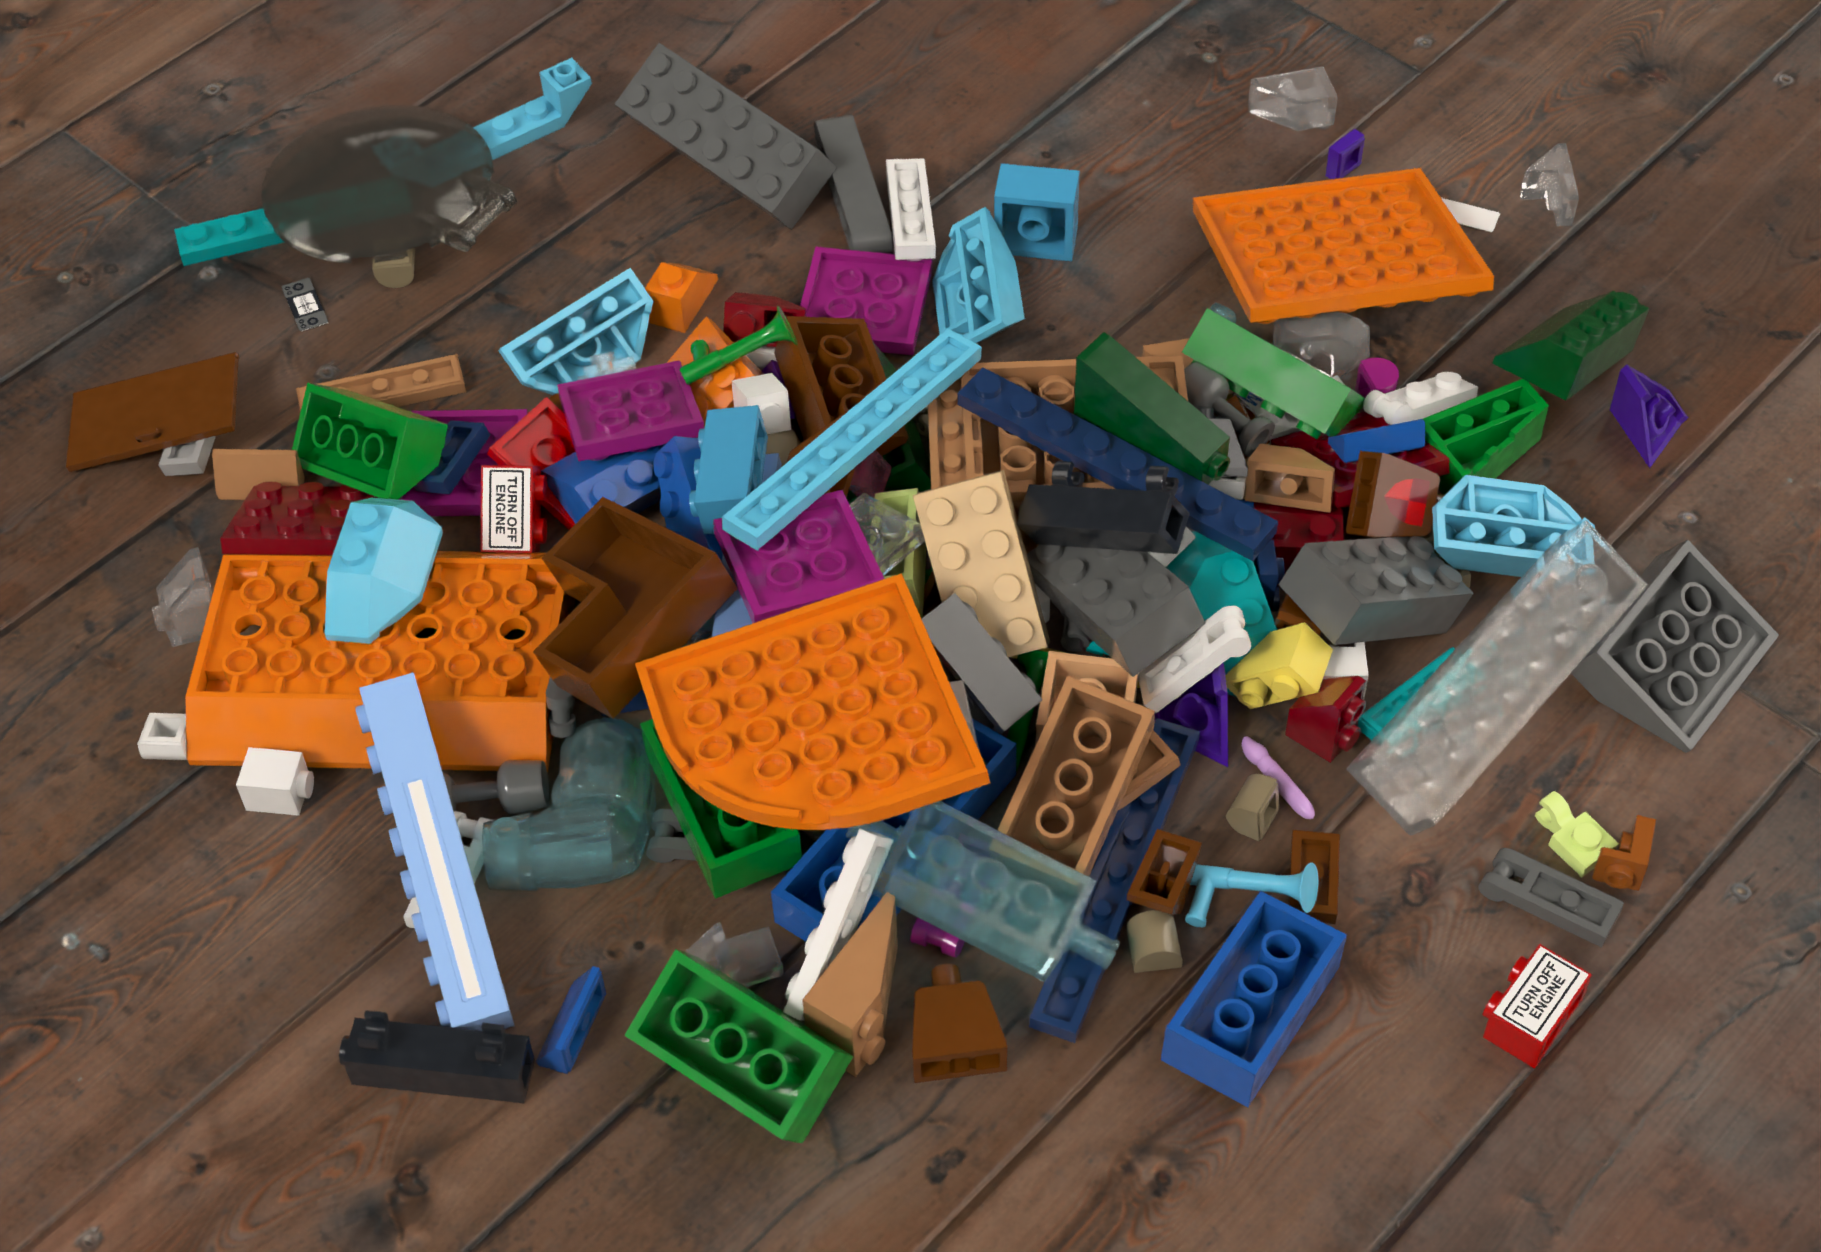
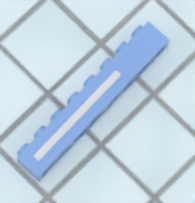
[355,672,514,1031]

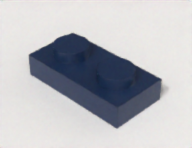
[414,420,490,495]
[1253,540,1285,614]

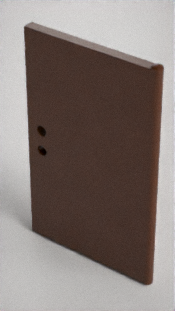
[66,352,239,472]

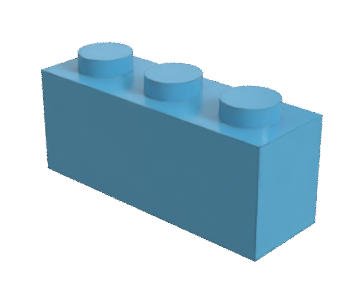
[689,405,768,534]

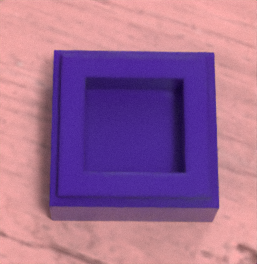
[1325,128,1365,179]

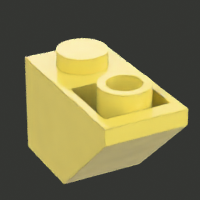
[1225,622,1333,709]

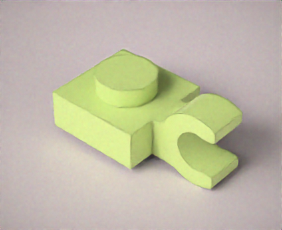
[1535,791,1619,878]

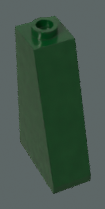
[1074,332,1230,485]

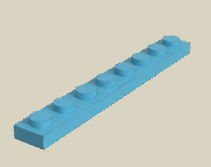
[722,328,982,551]

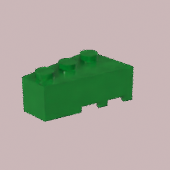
[1423,379,1549,494]

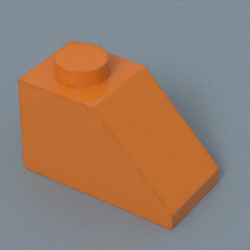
[645,262,718,333]

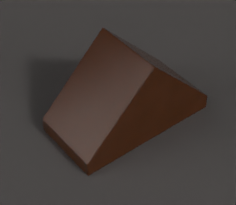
[1126,829,1202,915]

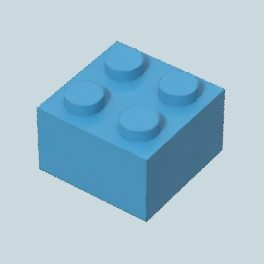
[994,164,1080,261]

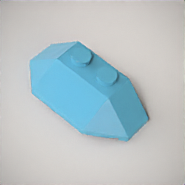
[933,207,1025,343]
[498,268,653,395]
[1432,475,1598,578]
[325,498,443,644]

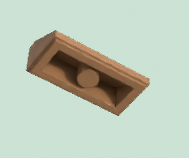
[212,449,305,500]

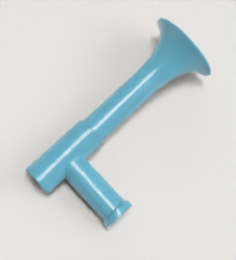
[1185,863,1319,927]

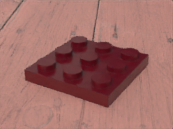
[1271,411,1450,508]
[220,481,378,555]

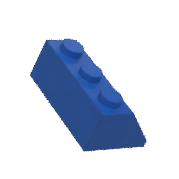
[541,444,665,524]

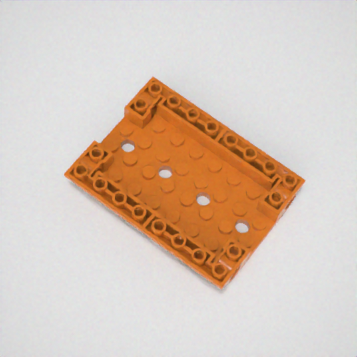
[185,551,576,772]

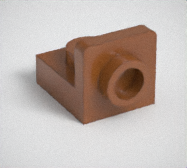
[1592,815,1656,891]

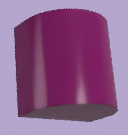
[1355,358,1399,398]

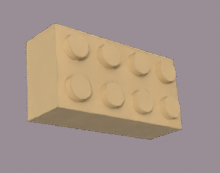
[913,470,1050,657]

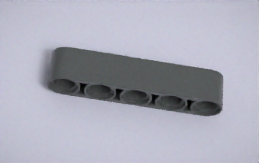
[814,114,893,254]

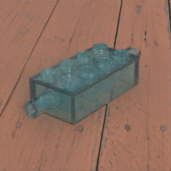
[845,801,1120,982]

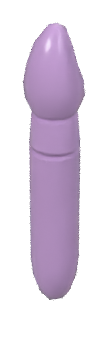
[1242,736,1315,819]

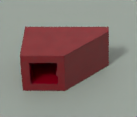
[723,292,806,347]
[1285,676,1366,763]

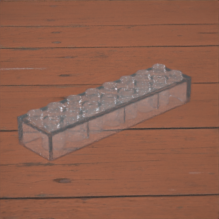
[1346,520,1648,836]

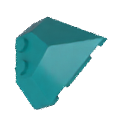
[1086,531,1277,697]

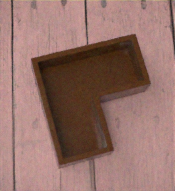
[533,497,738,719]

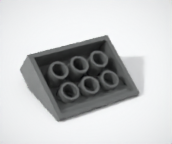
[1566,539,1779,753]

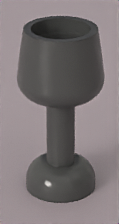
[1184,362,1275,457]
[443,760,550,815]

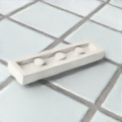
[886,159,936,261]
[783,829,893,1021]

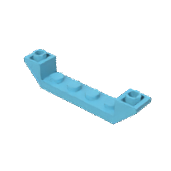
[372,58,592,188]

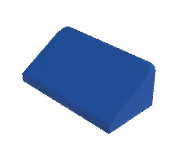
[1328,419,1425,463]
[536,966,606,1074]

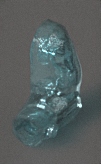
[482,717,656,891]

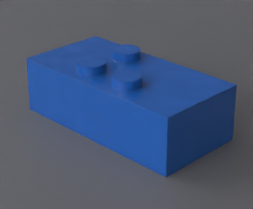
[1161,891,1347,1107]

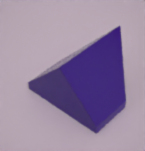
[1610,364,1688,468]
[1154,662,1228,767]

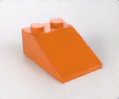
[667,316,764,428]

